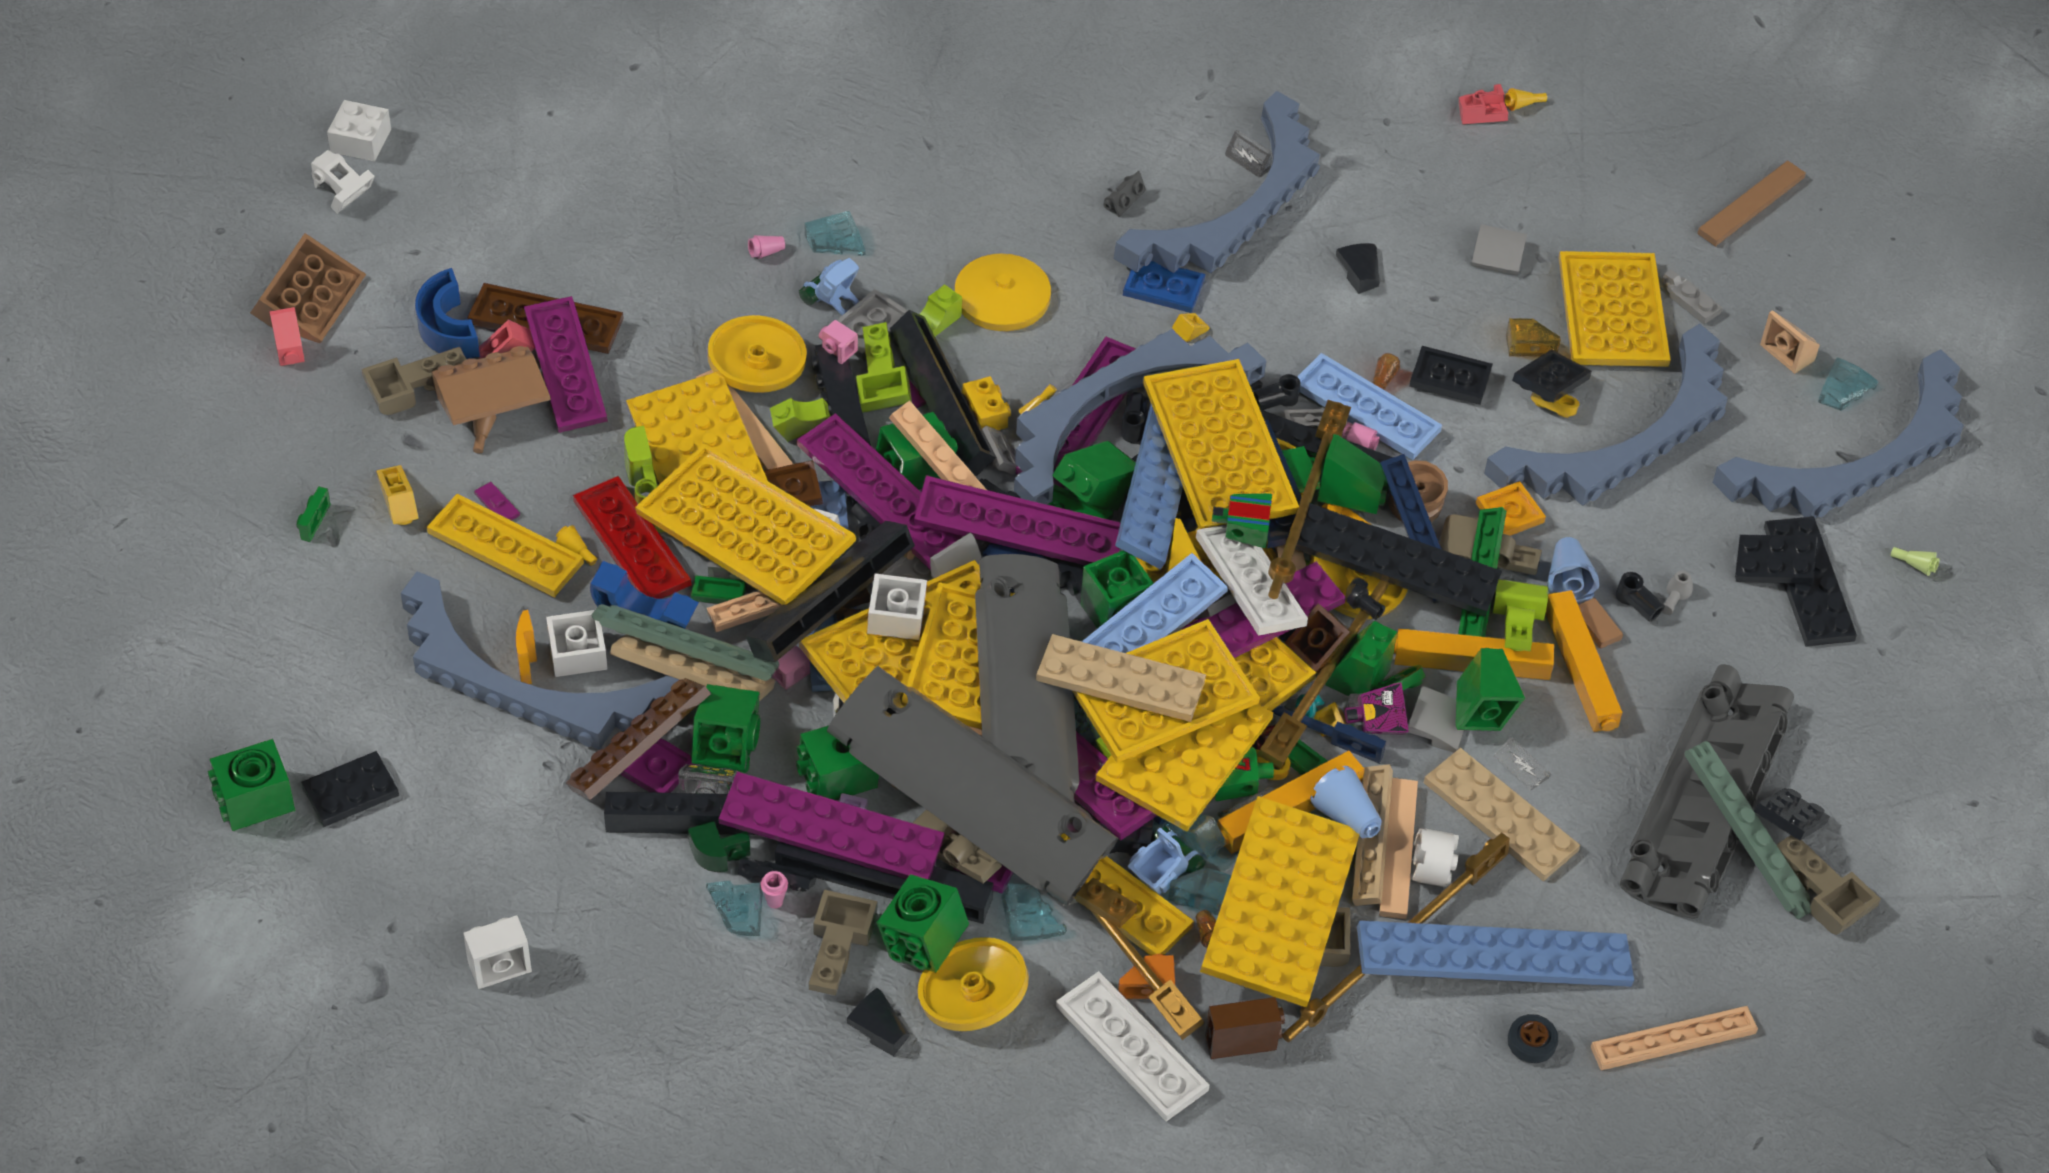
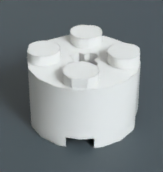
[1410,829,1459,887]

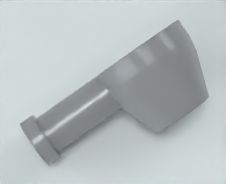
[1662,571,1693,615]

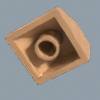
[1760,310,1820,374]

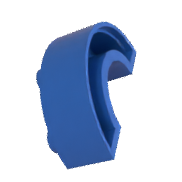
[415,268,480,359]
[590,561,699,629]

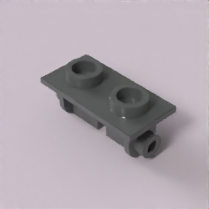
[1103,171,1146,217]

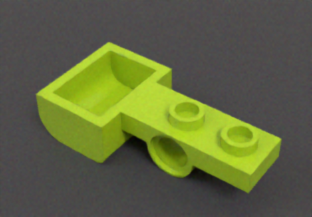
[856,322,912,413]
[624,426,664,533]
[1493,579,1548,651]

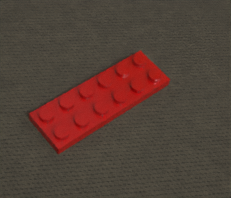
[573,476,691,599]

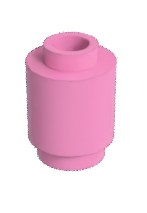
[1342,422,1380,450]

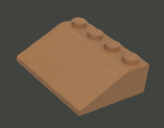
[250,233,366,343]
[432,346,551,425]

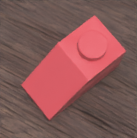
[270,307,305,366]
[479,320,535,359]

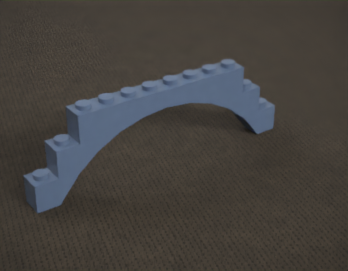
[1113,91,1320,273]
[1484,323,1728,506]
[1014,329,1266,505]
[1712,349,1964,518]
[401,571,679,750]

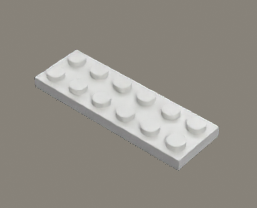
[1196,525,1308,636]
[1056,971,1210,1122]

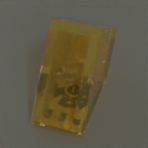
[1506,318,1561,357]

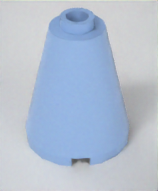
[1547,537,1599,604]
[1310,766,1382,838]

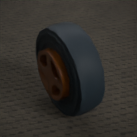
[1507,1014,1558,1063]

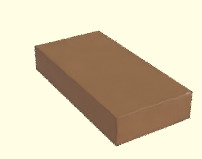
[1578,598,1623,649]

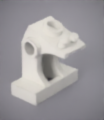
[311,150,375,214]

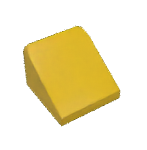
[1172,313,1210,342]
[1314,702,1349,737]

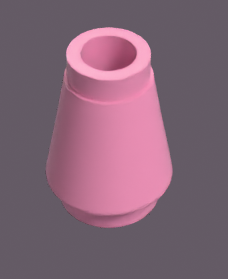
[748,235,785,259]
[761,871,788,909]

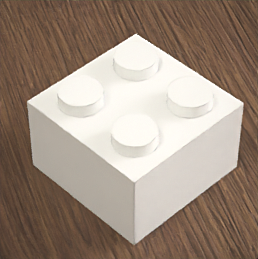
[327,100,391,161]
[867,574,927,640]
[546,610,607,677]
[463,915,532,989]

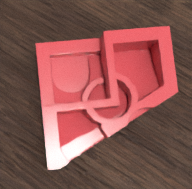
[1459,84,1508,124]

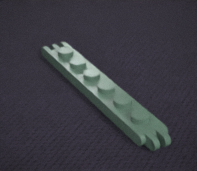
[592,604,779,681]
[1685,741,1811,919]

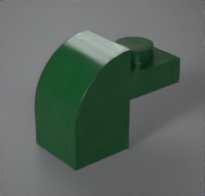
[688,822,751,872]

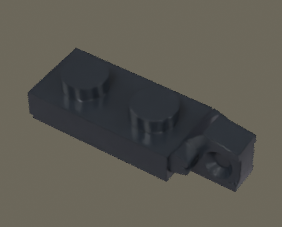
[738,857,817,892]

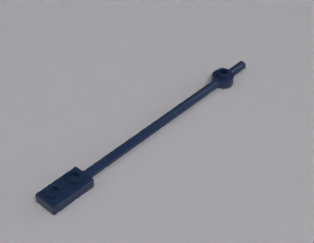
[1271,705,1386,764]

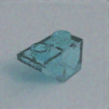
[1168,867,1231,915]

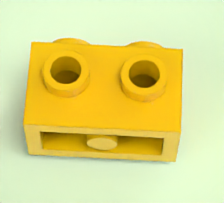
[962,376,1011,430]

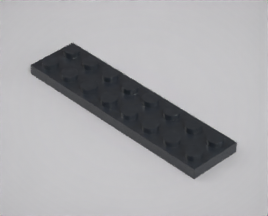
[1295,503,1502,617]

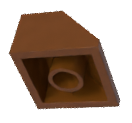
[1285,603,1352,673]

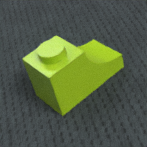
[920,284,962,337]
[770,398,830,442]

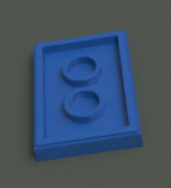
[1122,260,1205,313]

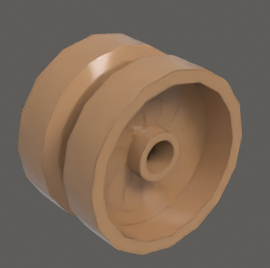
[1388,460,1448,523]

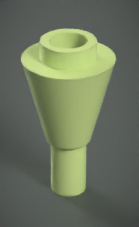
[1891,547,1940,576]

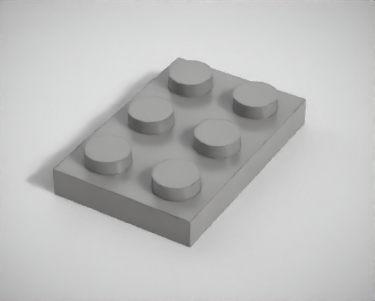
[837,289,908,360]

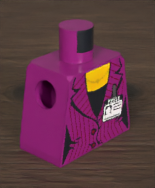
[1345,682,1409,735]

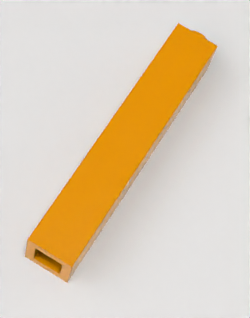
[1545,590,1623,732]
[1393,628,1554,680]
[1216,750,1365,854]

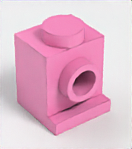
[819,320,858,364]
[772,646,810,690]

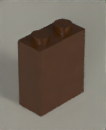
[1205,997,1285,1059]

